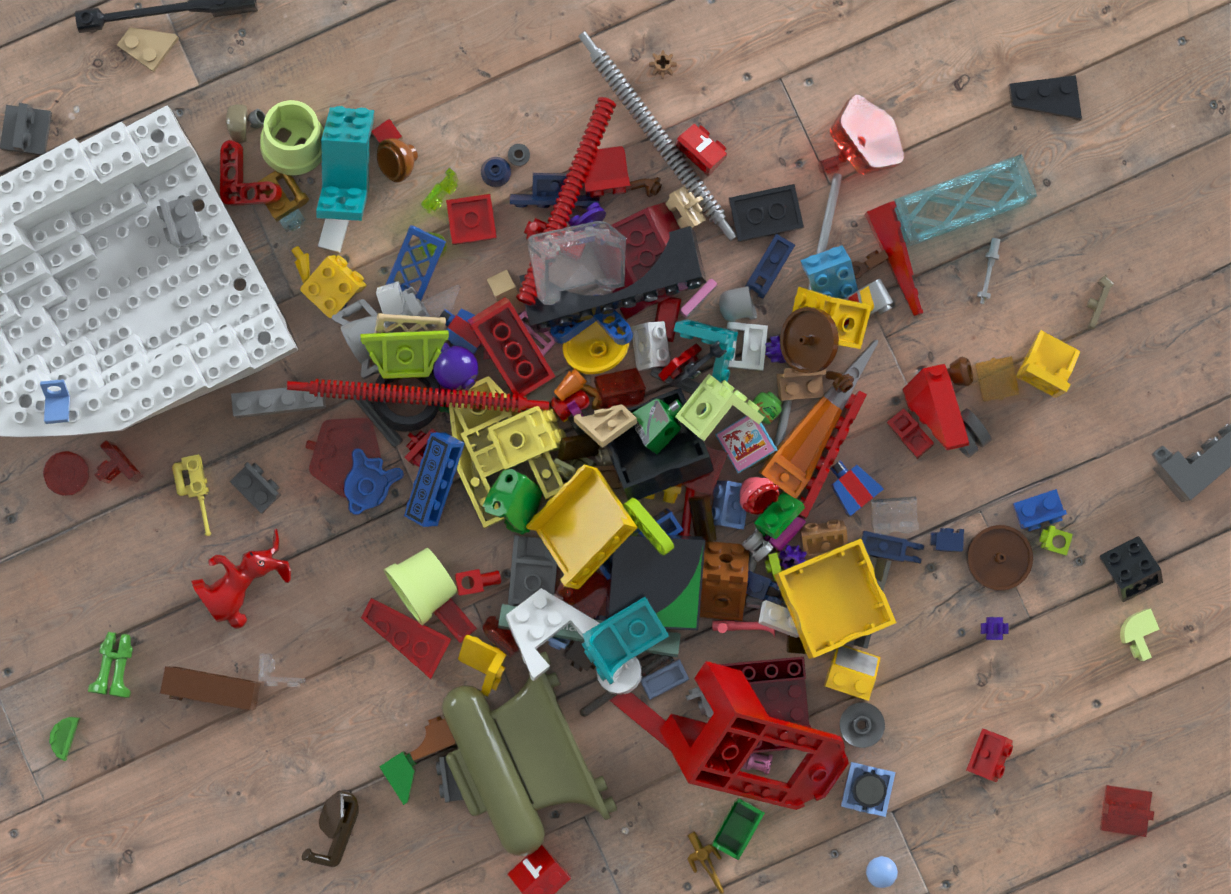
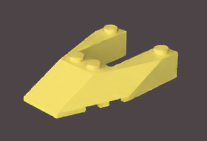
[449,376,563,529]

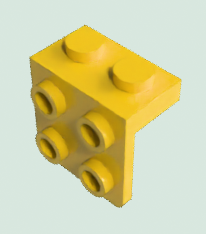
[300,255,367,318]
[458,635,507,697]

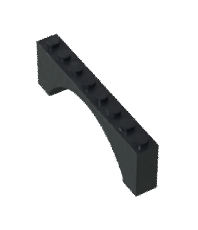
[519,226,707,333]

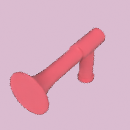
[712,621,775,638]

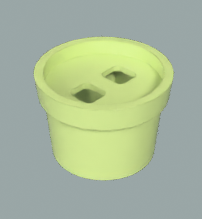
[260,100,324,175]
[383,548,458,625]

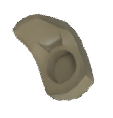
[226,104,248,143]

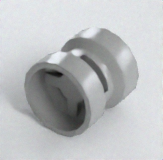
[742,530,773,562]

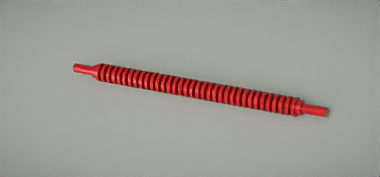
[287,379,549,413]

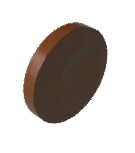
[780,307,839,373]
[967,525,1033,591]

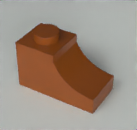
[410,715,456,761]

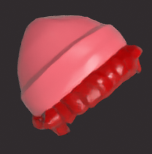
[740,477,779,515]

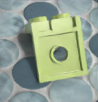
[675,374,765,441]

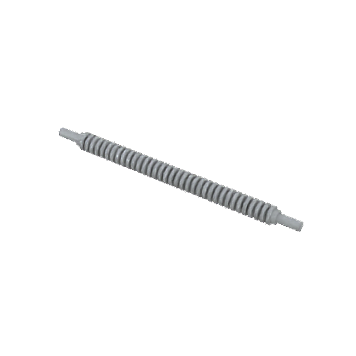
[578,31,737,241]

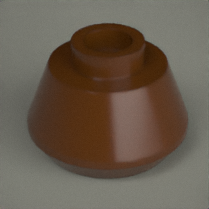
[947,356,973,387]

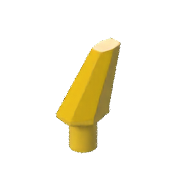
[291,246,310,283]

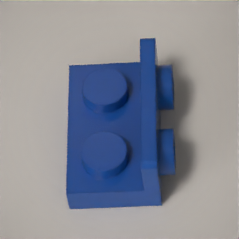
[1013,489,1067,531]

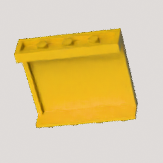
[526,464,638,589]

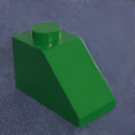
[379,751,416,805]

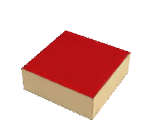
[371,119,403,143]

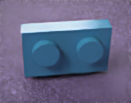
[800,245,858,299]

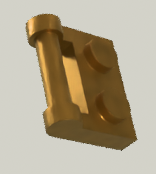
[258,171,309,222]

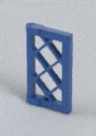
[385,225,446,301]

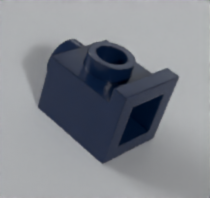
[930,528,964,552]

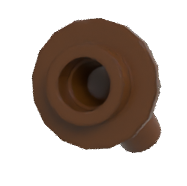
[630,177,662,197]
[825,371,854,393]

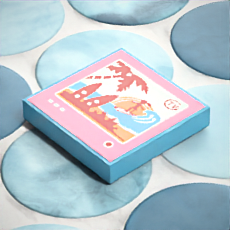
[715,415,777,473]

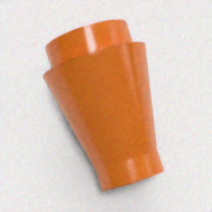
[553,369,587,401]

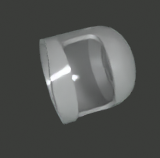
[719,286,757,322]

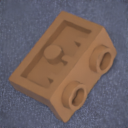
[776,368,826,401]
[800,519,848,560]

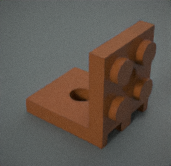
[699,542,749,621]

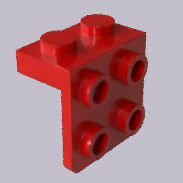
[584,146,630,198]

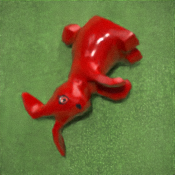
[191,528,291,629]

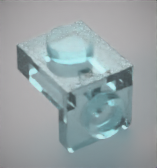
[279,209,306,232]

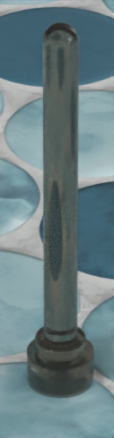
[580,654,675,717]

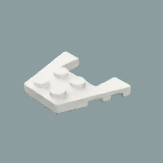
[506,588,600,681]

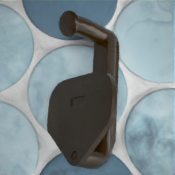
[301,790,359,867]

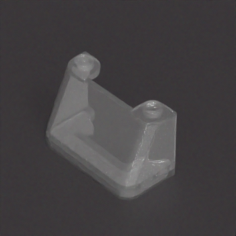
[528,221,626,305]

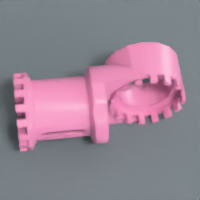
[741,753,773,775]

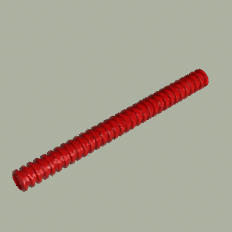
[516,97,616,305]

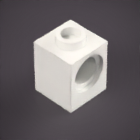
[376,281,405,315]

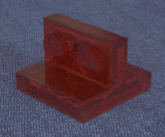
[94,440,144,484]
[681,445,728,498]
[1100,785,1155,837]

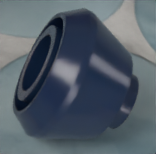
[481,157,511,187]

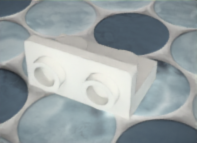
[631,321,670,371]

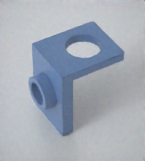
[40,379,70,424]

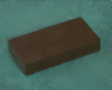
[557,434,600,461]
[688,496,717,542]

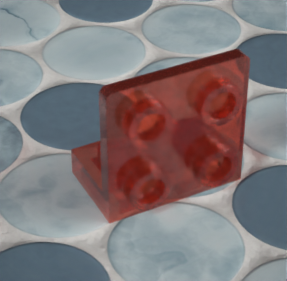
[554,572,610,619]

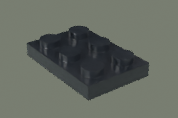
[729,184,804,242]

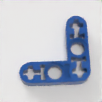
[550,294,633,345]

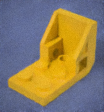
[1016,330,1080,398]

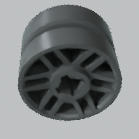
[958,408,992,458]

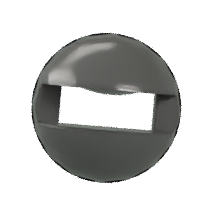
[247,109,266,129]

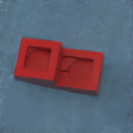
[887,408,934,459]

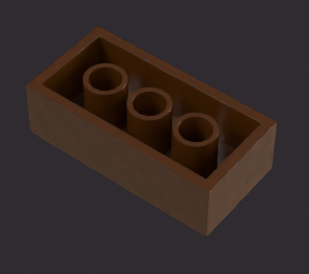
[160,666,261,710]

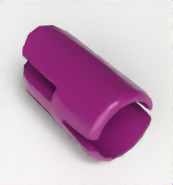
[764,515,806,552]

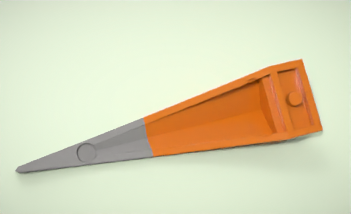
[759,340,878,499]

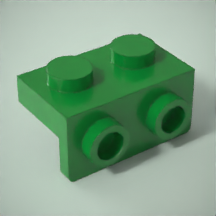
[754,492,805,539]

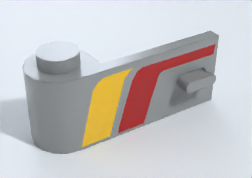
[844,279,893,328]

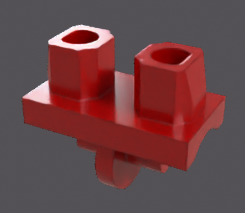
[404,428,437,468]

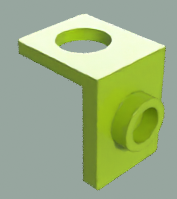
[1039,525,1073,555]

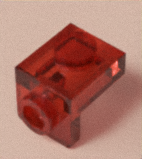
[818,141,850,175]

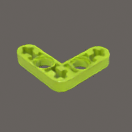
[623,497,674,556]

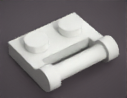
[727,322,768,371]

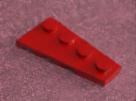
[361,598,452,679]

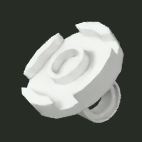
[597,656,642,694]

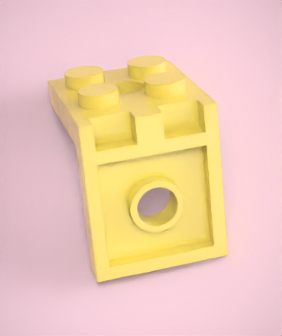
[487,405,566,470]

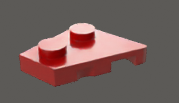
[658,343,702,382]

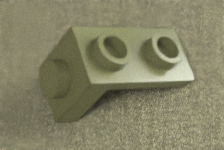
[553,457,596,482]

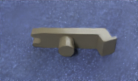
[1086,275,1114,329]

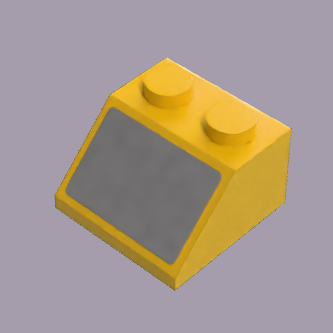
[824,645,881,701]

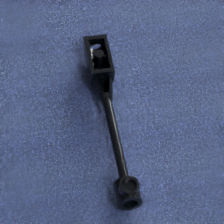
[75,0,258,33]

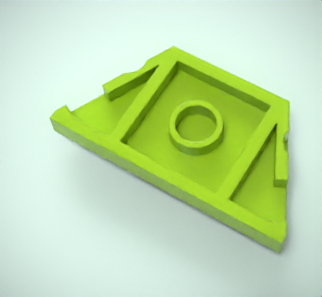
[360,330,449,379]

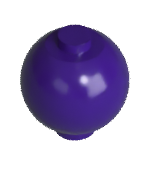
[433,343,478,391]

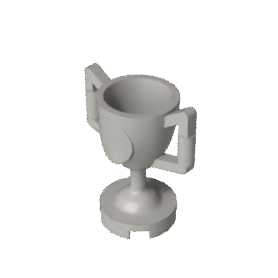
[332,286,434,379]

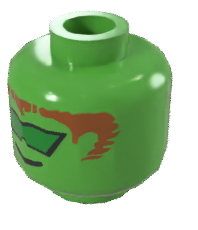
[752,391,782,425]

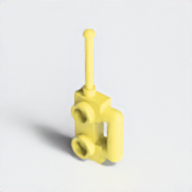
[172,454,211,536]

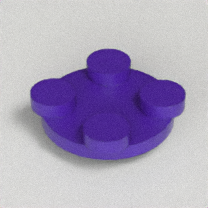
[568,202,606,236]

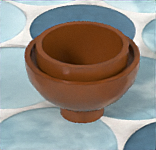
[377,138,418,183]

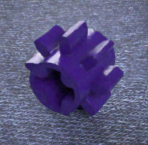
[765,336,786,363]
[779,545,807,570]
[981,617,1009,640]

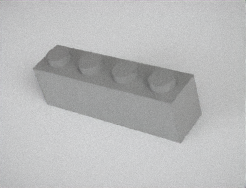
[231,388,326,418]

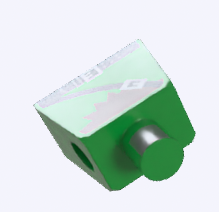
[632,399,683,454]

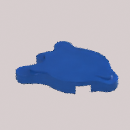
[343,448,404,515]

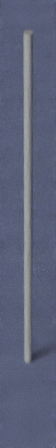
[748,173,842,573]

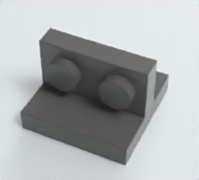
[0,103,52,155]

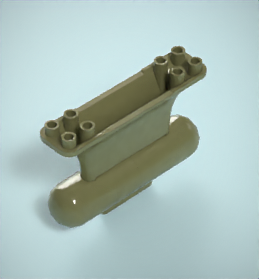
[442,651,617,856]

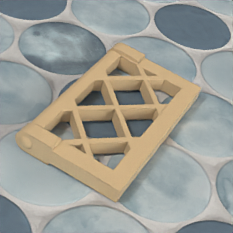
[374,313,446,333]

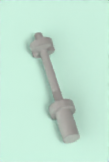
[977,238,1001,305]

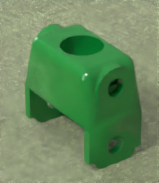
[483,469,543,535]
[712,797,765,860]

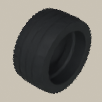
[373,371,441,432]

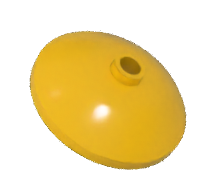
[563,316,629,374]

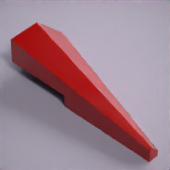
[865,201,923,316]

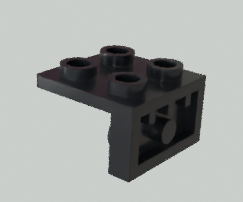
[1100,536,1163,602]

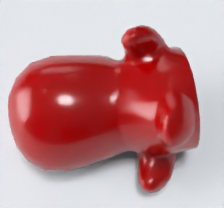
[551,389,589,422]

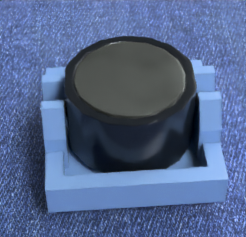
[841,762,896,817]

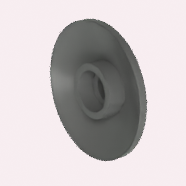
[840,702,885,748]

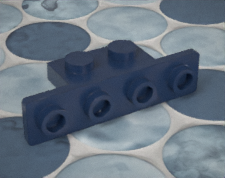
[510,173,600,209]

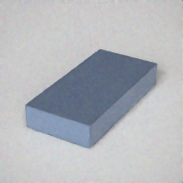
[640,659,690,700]

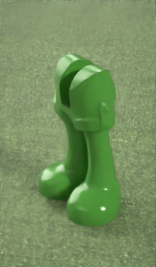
[88,632,133,698]

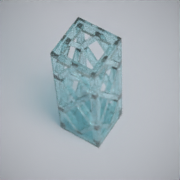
[894,154,1037,247]

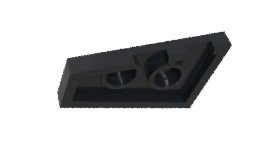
[1008,75,1082,120]

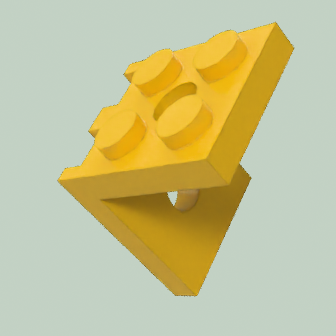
[792,286,872,349]

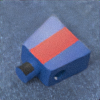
[439,309,481,354]
[830,460,884,517]

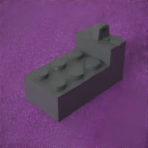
[1151,423,1231,502]

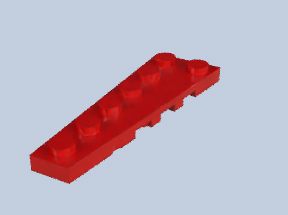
[799,391,867,519]

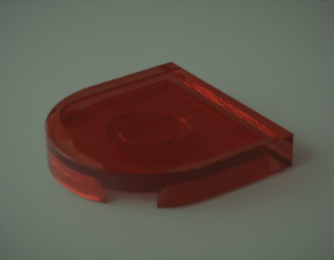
[482,616,520,658]

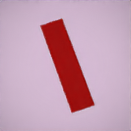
[609,692,671,751]

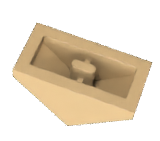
[487,270,526,314]

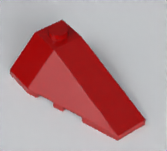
[902,364,969,450]

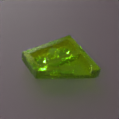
[421,167,459,213]

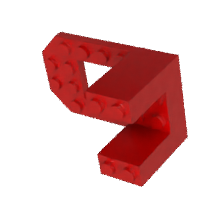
[660,661,849,810]

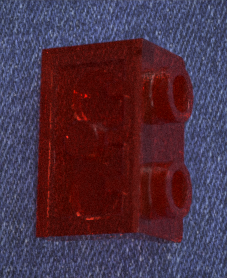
[594,368,646,409]

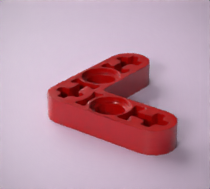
[220,140,282,206]

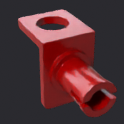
[454,569,501,596]

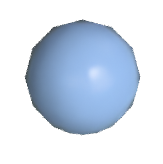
[866,856,898,888]

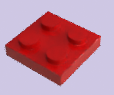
[446,194,497,245]

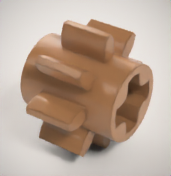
[649,50,677,79]

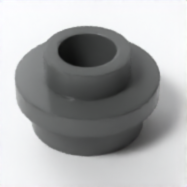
[508,144,530,166]

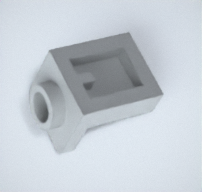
[686,687,714,718]

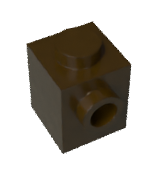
[565,641,596,672]

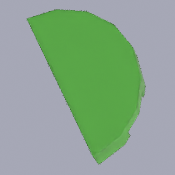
[49,717,80,761]

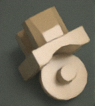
[666,186,706,229]

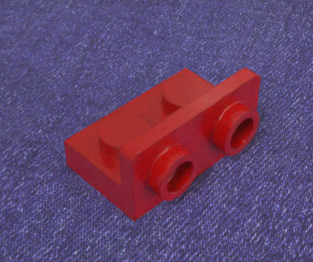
[966,728,1013,782]

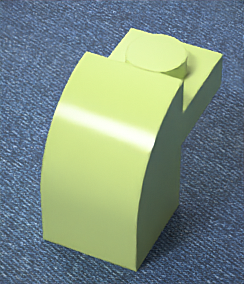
[1120,608,1160,661]

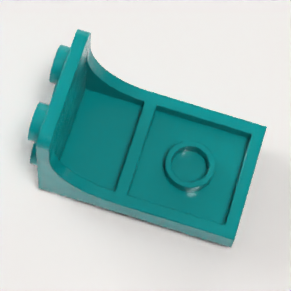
[582,597,669,685]

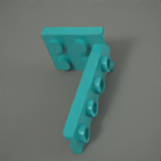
[674,319,738,427]

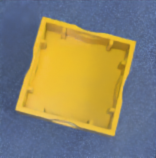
[774,539,897,659]

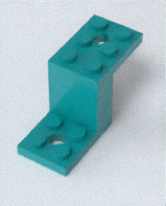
[316,106,374,221]

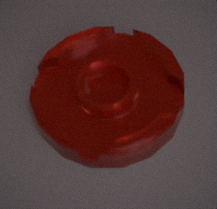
[43,451,89,496]

